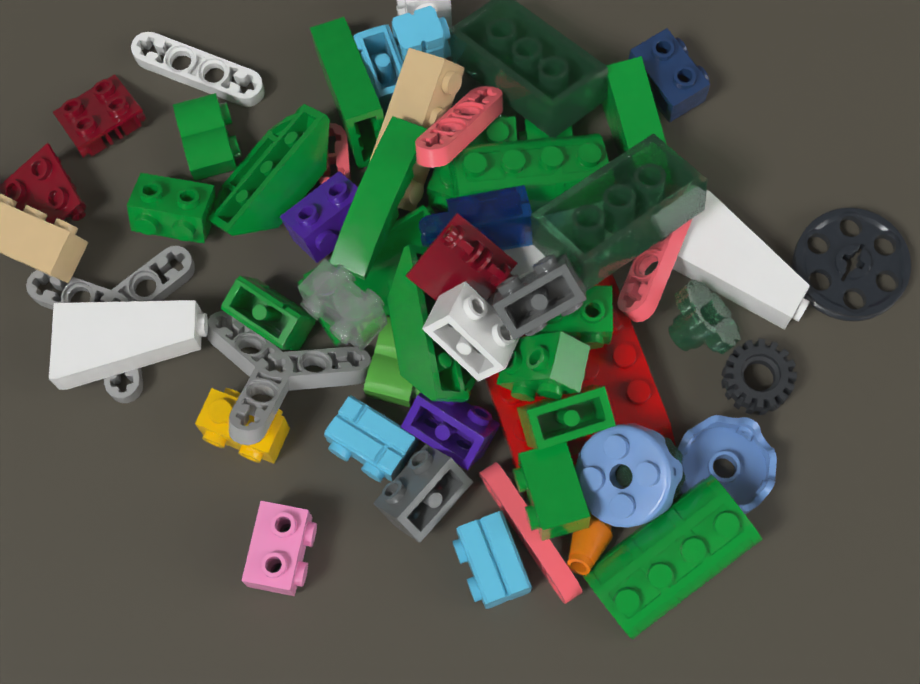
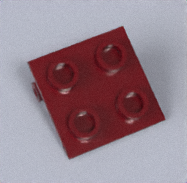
[53,74,147,158]
[0,143,86,225]
[405,213,518,301]

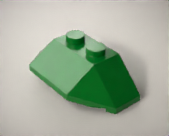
[207,104,330,236]
[387,245,476,402]

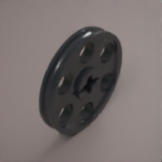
[792,208,911,322]

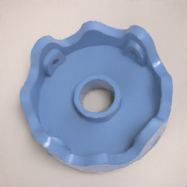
[675,415,777,514]
[575,423,683,528]

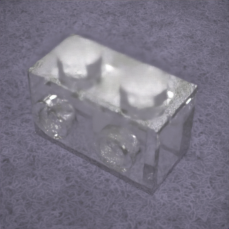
[298,259,388,352]

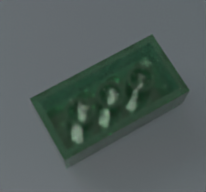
[449,0,608,138]
[531,133,708,291]

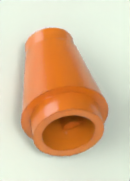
[567,513,613,575]

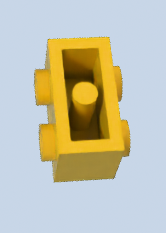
[195,388,290,464]

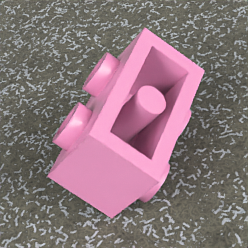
[242,501,317,596]

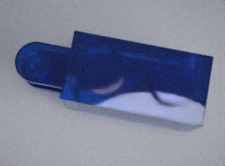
[419,185,534,250]

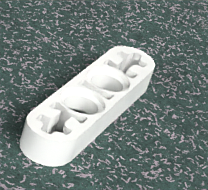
[131,31,265,107]

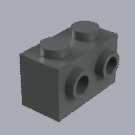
[492,253,586,340]
[373,444,473,543]

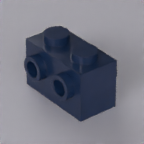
[628,28,710,123]

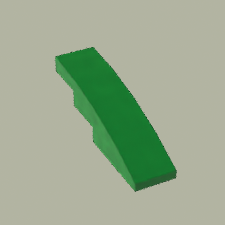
[329,116,427,280]

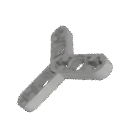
[26,246,195,403]
[208,311,371,445]

